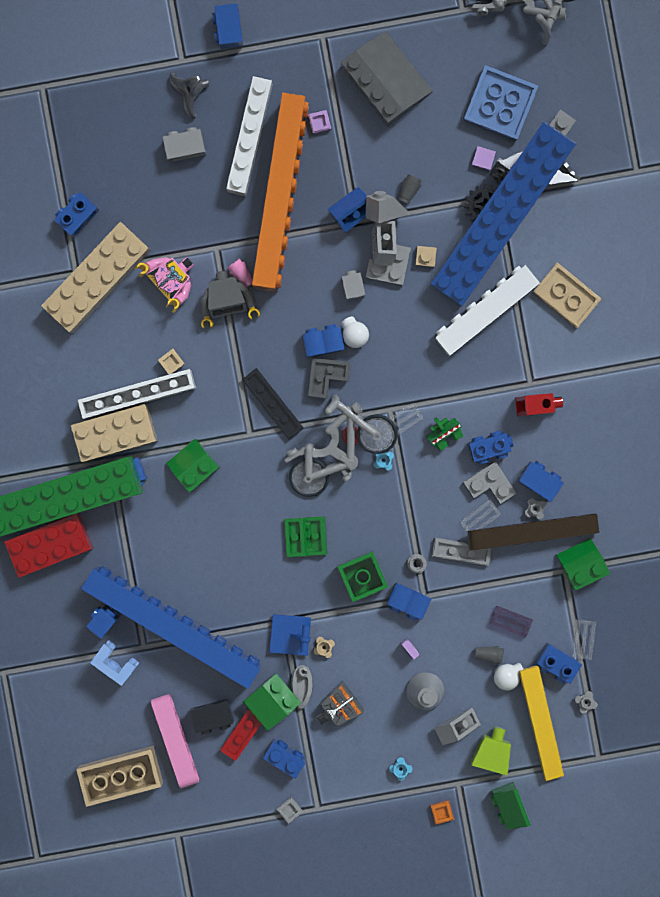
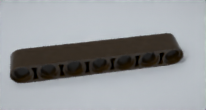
[467,513,600,550]

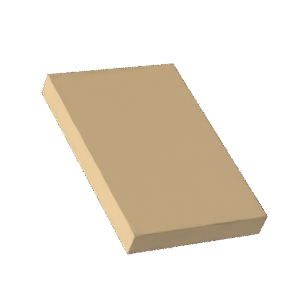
[532,262,601,329]

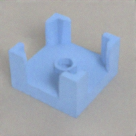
[91,640,140,686]

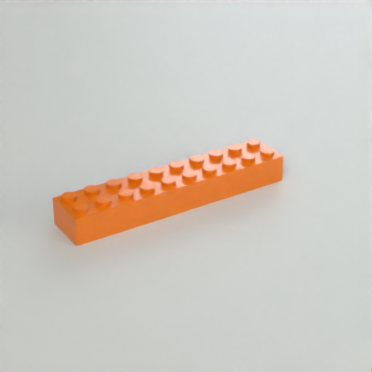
[252,92,309,292]

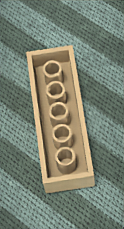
[41,222,151,334]

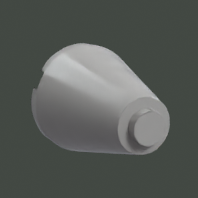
[406,672,445,711]

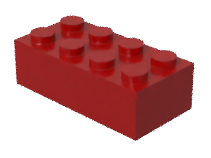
[5,513,93,578]

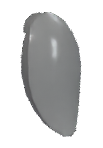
[291,665,313,709]

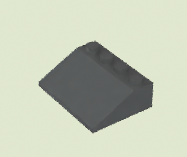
[341,31,433,127]

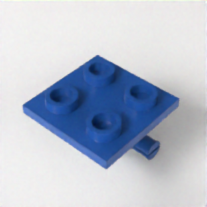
[270,614,311,656]

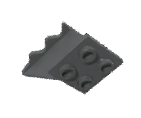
[489,151,581,185]

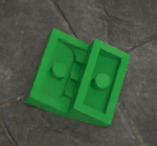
[284,516,328,557]

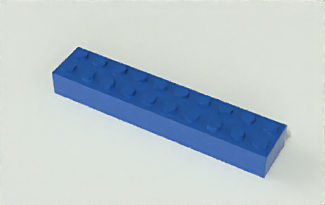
[431,121,577,306]
[81,566,262,689]

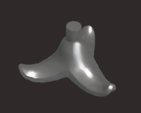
[170,72,209,118]

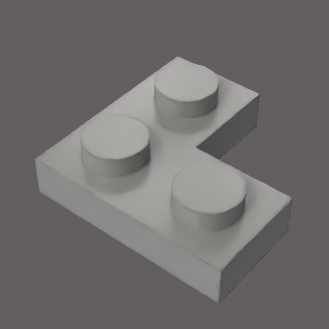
[366,245,411,286]
[463,461,517,504]

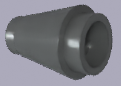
[399,174,422,204]
[475,646,504,665]

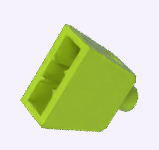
[471,726,511,775]

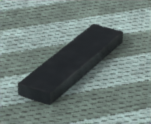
[242,368,304,439]

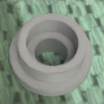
[407,554,427,573]

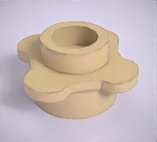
[313,637,335,658]

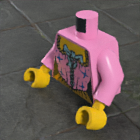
[134,257,194,313]

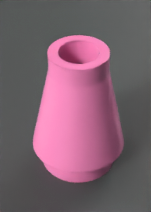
[228,259,253,287]

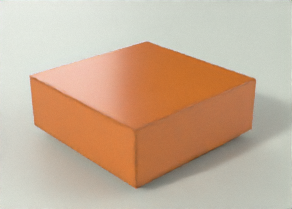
[430,800,454,824]

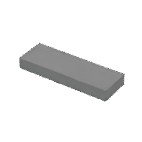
[432,538,492,566]

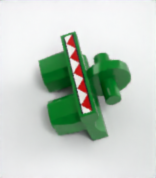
[426,417,463,451]

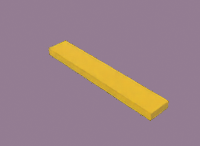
[519,665,564,781]

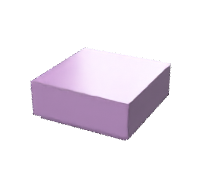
[308,110,331,134]
[472,146,496,171]
[401,638,419,659]

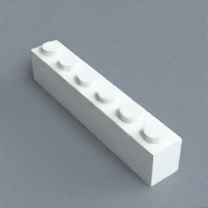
[226,76,273,196]
[435,265,540,357]
[78,369,196,419]

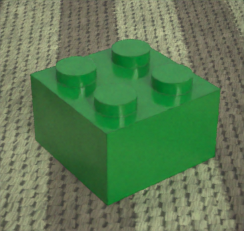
[337,550,388,602]

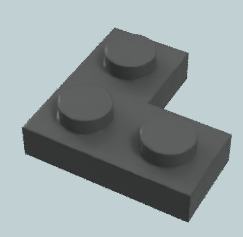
[308,358,350,398]

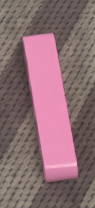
[151,694,200,789]

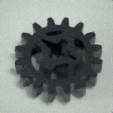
[464,184,495,222]

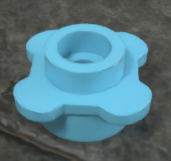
[373,452,394,470]
[389,757,412,781]

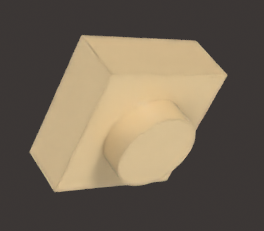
[415,246,437,267]
[158,349,185,375]

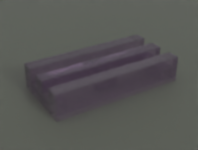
[490,605,533,638]

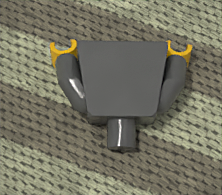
[200,271,260,328]

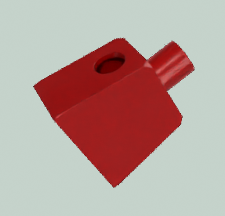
[515,393,563,417]

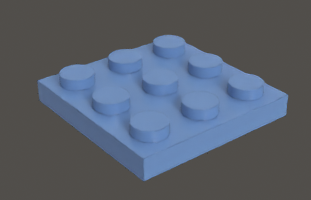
[464,65,538,141]

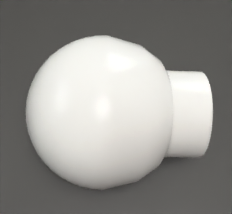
[341,316,369,348]
[494,663,523,691]

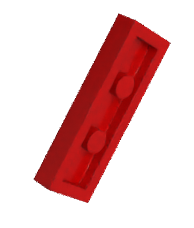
[220,709,261,761]

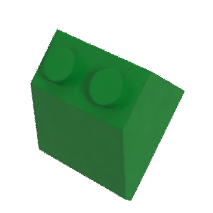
[166,438,220,493]
[556,538,610,591]
[242,674,301,731]
[490,782,531,830]

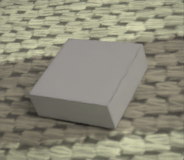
[276,796,303,824]

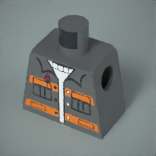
[316,680,364,726]

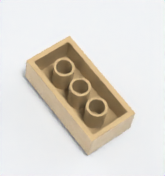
[71,404,158,462]
[76,746,163,807]

